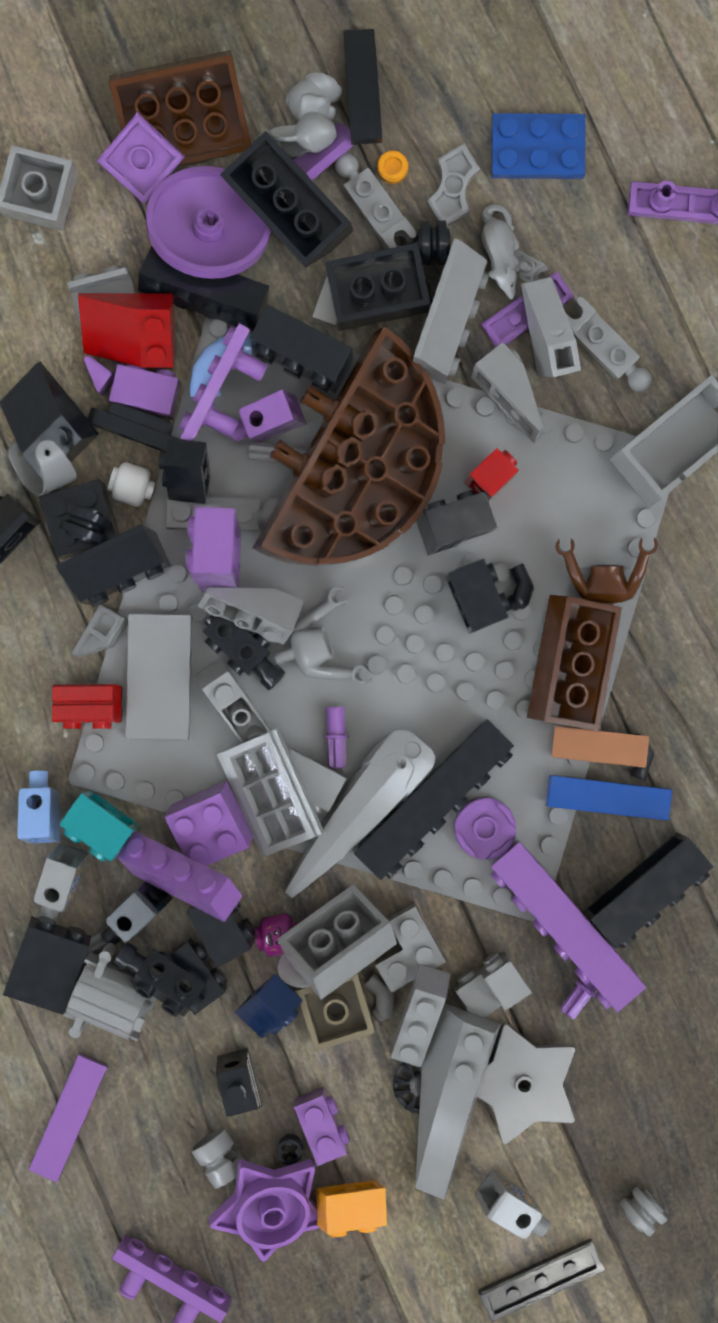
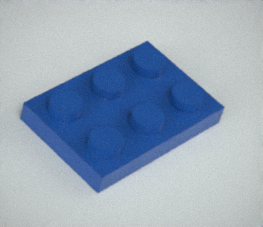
[491,113,585,179]

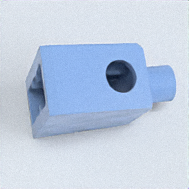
[18,771,60,844]

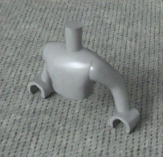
[274,587,372,684]

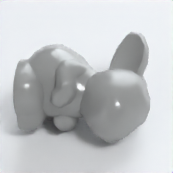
[269,73,343,158]

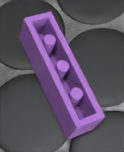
[117,831,242,922]

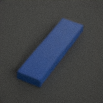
[545,775,672,821]

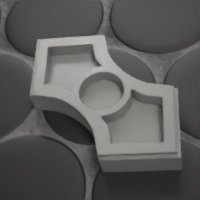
[427,143,480,227]

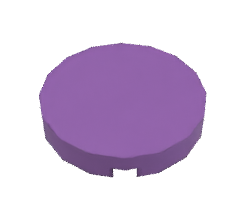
[454,797,516,860]

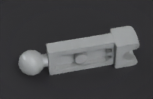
[334,153,418,249]
[566,297,652,392]

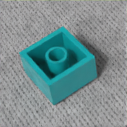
[59,790,141,862]

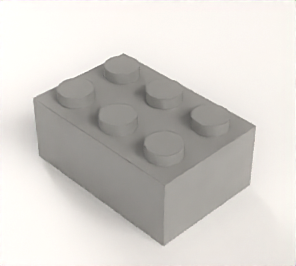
[278,884,397,1000]

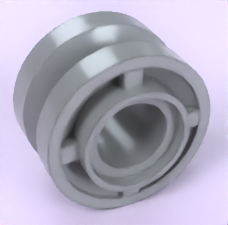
[619,1185,668,1237]

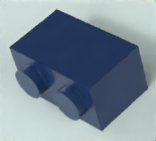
[235,974,303,1038]

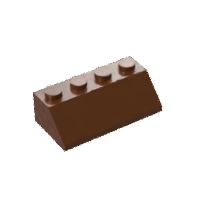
[527,595,622,731]

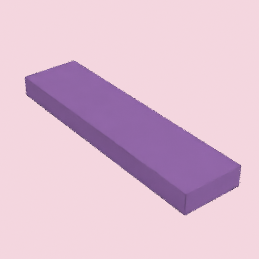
[29,1053,108,1182]

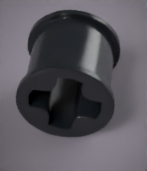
[277,1134,303,1165]

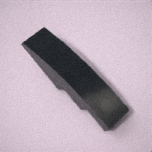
[343,29,382,145]

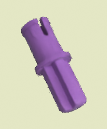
[324,707,349,769]
[560,980,597,1019]

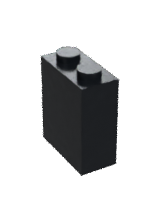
[3,916,91,1015]

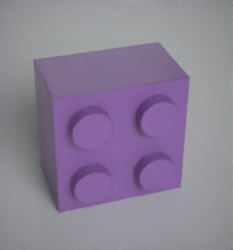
[164,781,253,866]

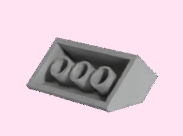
[413,238,489,384]

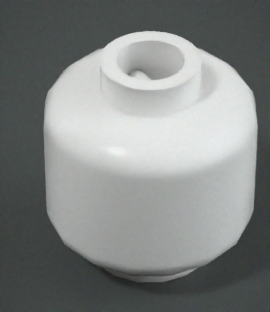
[107,462,156,507]

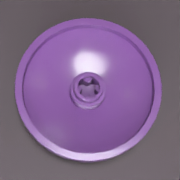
[146,166,271,279]

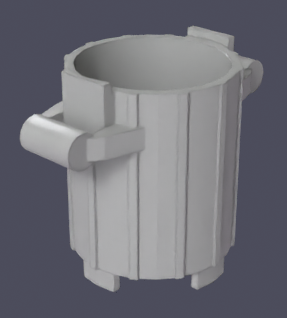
[63,943,156,1041]

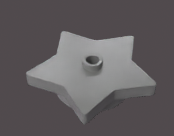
[478,1023,575,1144]

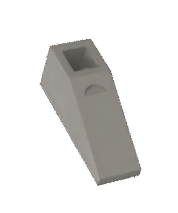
[521,277,581,378]
[197,587,304,645]
[195,658,271,755]

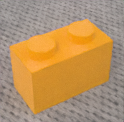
[316,1180,387,1237]

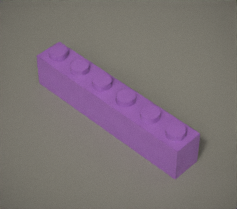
[490,840,647,1012]

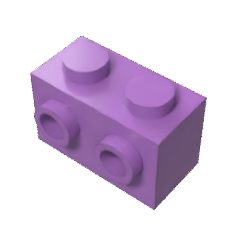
[294,1087,350,1166]

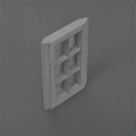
[217,728,324,857]

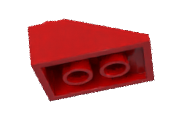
[78,293,176,368]

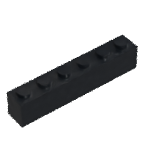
[354,719,514,881]

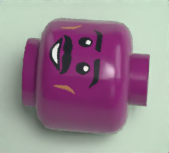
[255,913,299,957]

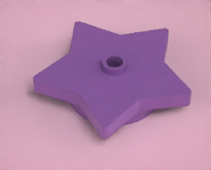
[209,1159,319,1262]

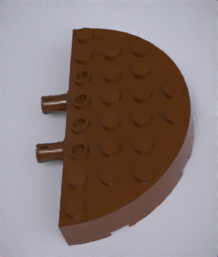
[252,326,445,566]

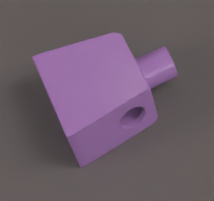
[232,390,307,442]

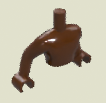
[555,537,658,605]

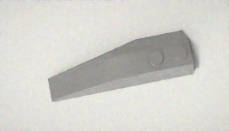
[415,1003,500,1200]

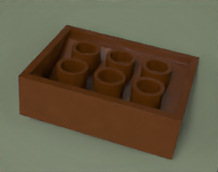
[109,50,251,166]

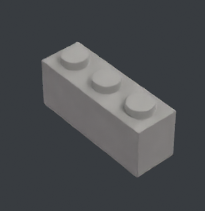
[391,965,450,1067]

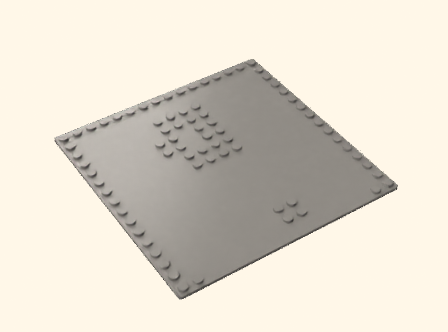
[68,317,669,922]

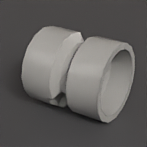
[190,1127,245,1189]

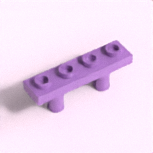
[627,181,718,224]
[178,324,268,441]
[112,1235,232,1323]

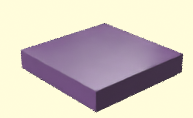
[97,113,185,204]

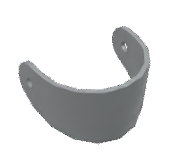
[8,440,77,497]

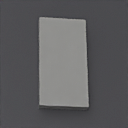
[126,614,192,740]

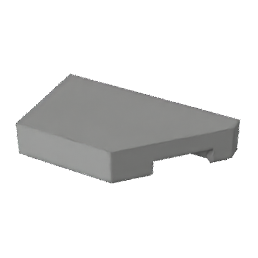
[72,604,128,657]

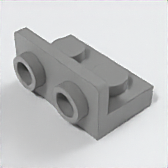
[67,265,136,325]

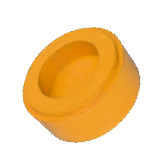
[377,151,408,184]

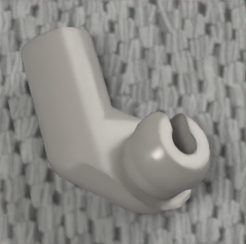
[364,973,395,1021]

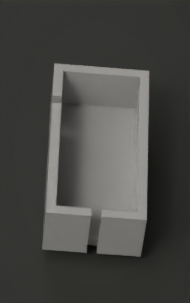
[609,375,718,508]

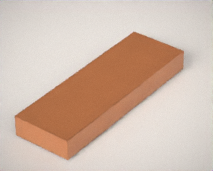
[551,726,649,768]

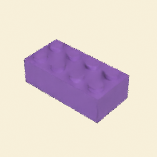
[186,507,241,592]

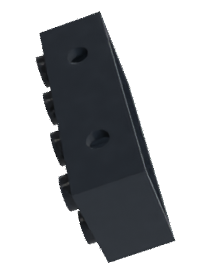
[583,832,713,949]

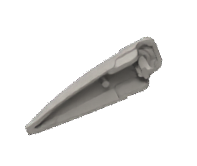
[284,729,435,898]

